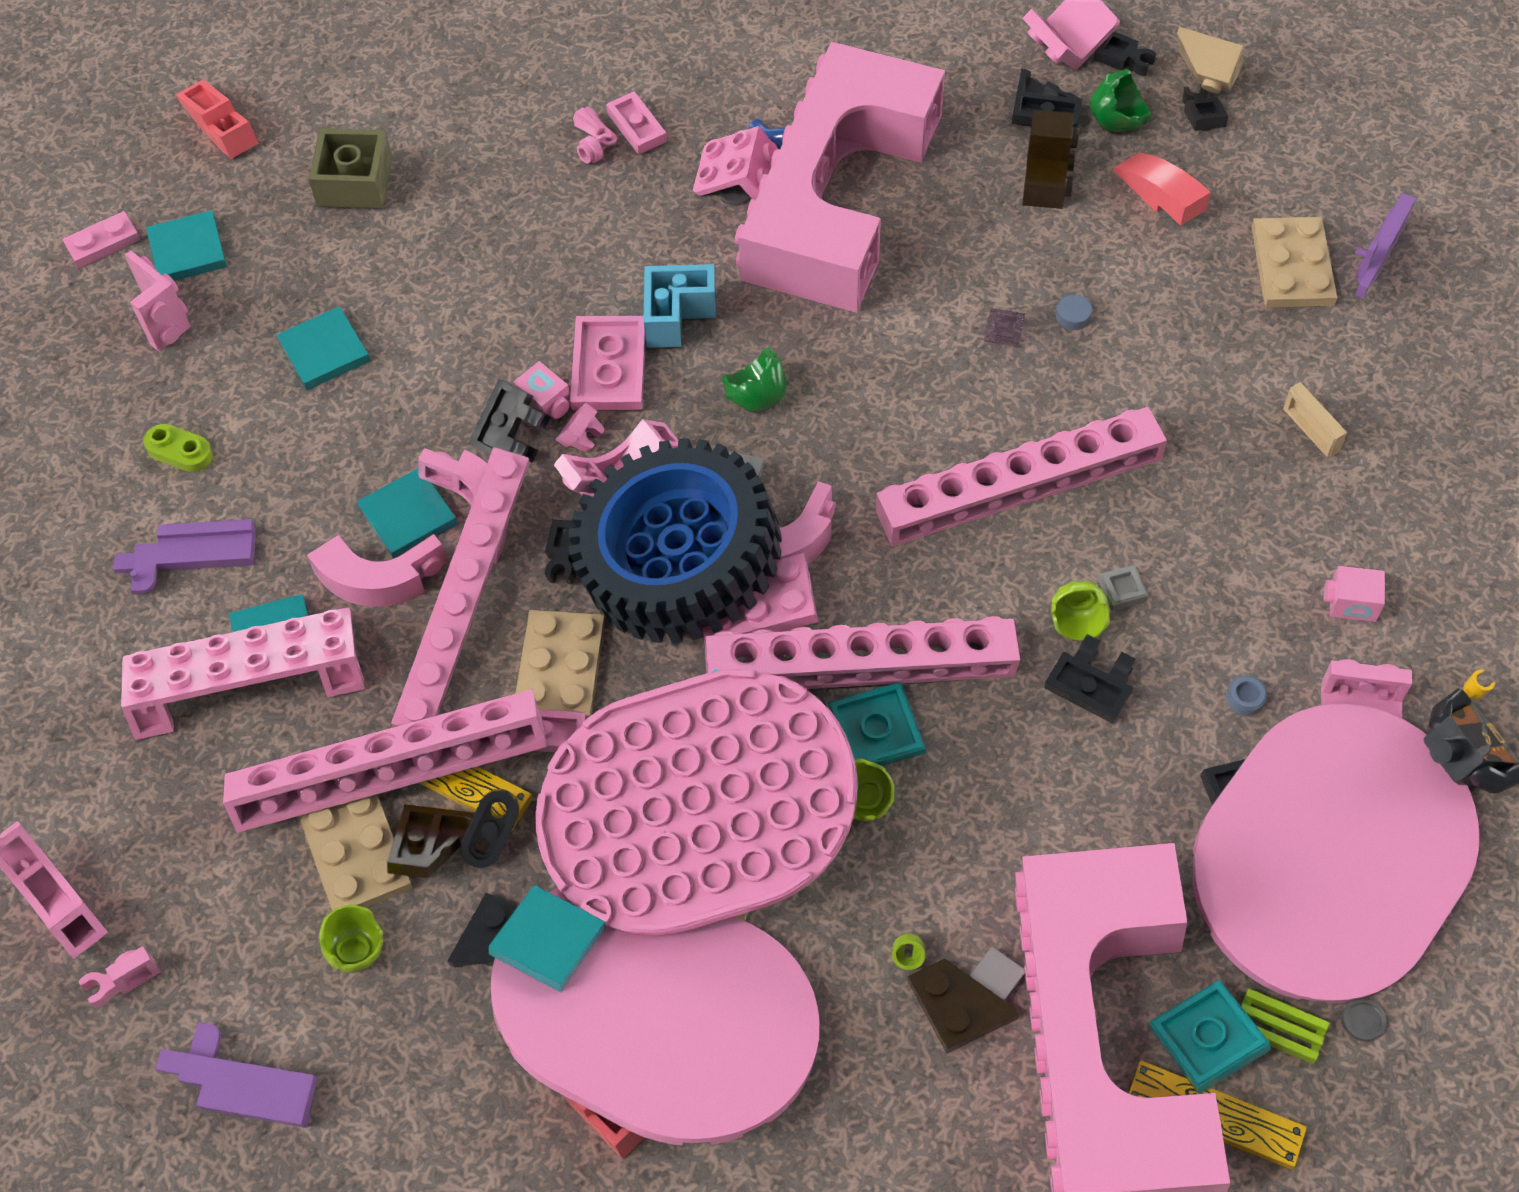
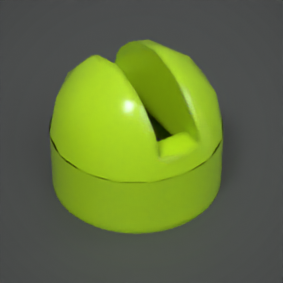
[892,933,926,970]

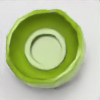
[1051,581,1110,641]
[853,759,895,822]
[319,904,384,973]

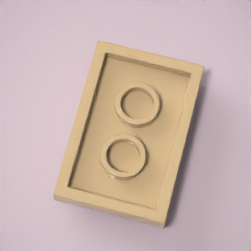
[1251,217,1337,307]
[515,610,605,718]
[299,794,413,911]

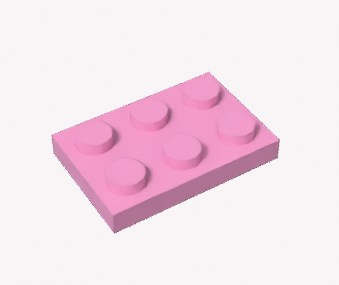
[570,316,646,410]
[702,553,818,643]

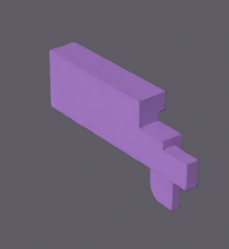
[1355,192,1416,298]
[113,519,256,594]
[155,1022,318,1128]

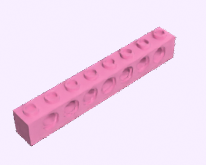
[876,407,1167,547]
[705,616,1020,689]
[223,689,547,833]

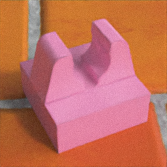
[555,403,604,452]

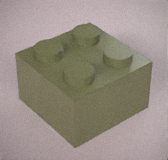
[308,128,393,208]

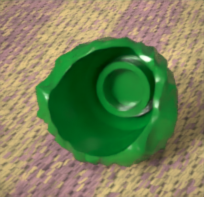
[1090,68,1151,132]
[721,347,787,413]

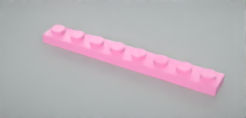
[391,447,529,727]

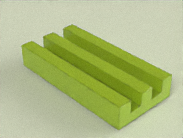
[1241,988,1330,1065]

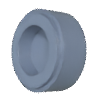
[1056,295,1092,330]
[1226,675,1267,715]

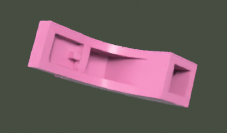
[554,419,678,497]
[418,448,509,563]
[774,481,836,564]
[307,534,447,607]
[0,821,108,959]

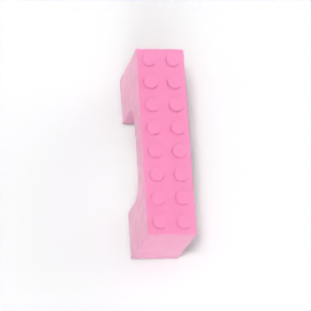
[735,42,945,313]
[1015,843,1230,1192]

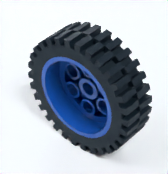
[569,438,782,643]

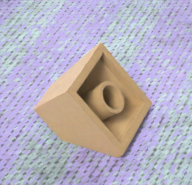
[1177,26,1243,93]

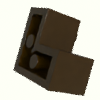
[1022,109,1079,209]

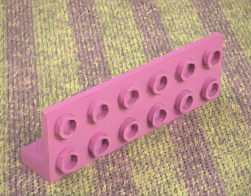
[121,608,365,740]

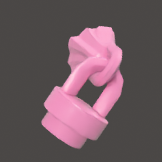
[573,107,617,164]

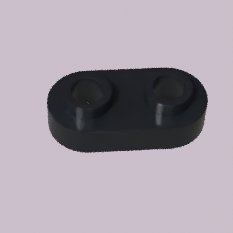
[461,789,519,868]

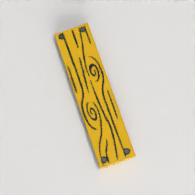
[419,766,533,831]
[1128,1060,1307,1170]

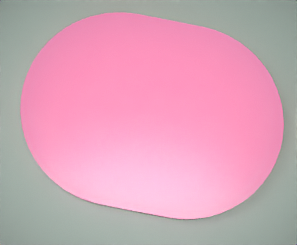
[536,669,858,935]
[1192,704,1479,1004]
[491,888,819,1145]

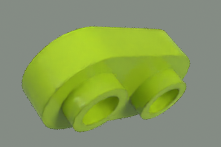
[143,424,213,472]

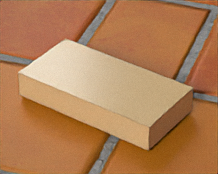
[1283,382,1347,458]

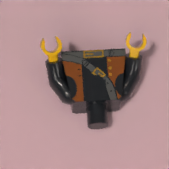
[1423,669,1519,794]

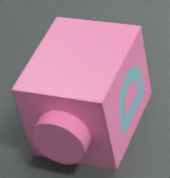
[513,361,570,419]
[1324,566,1385,622]

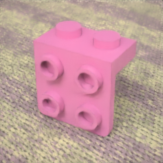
[1022,0,1120,71]
[693,126,778,199]
[124,250,191,351]
[1321,659,1412,718]

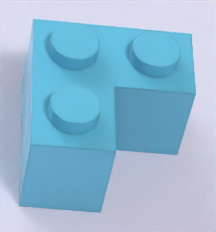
[644,264,716,348]

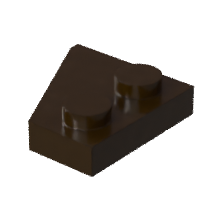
[387,804,475,878]
[907,958,1019,1054]

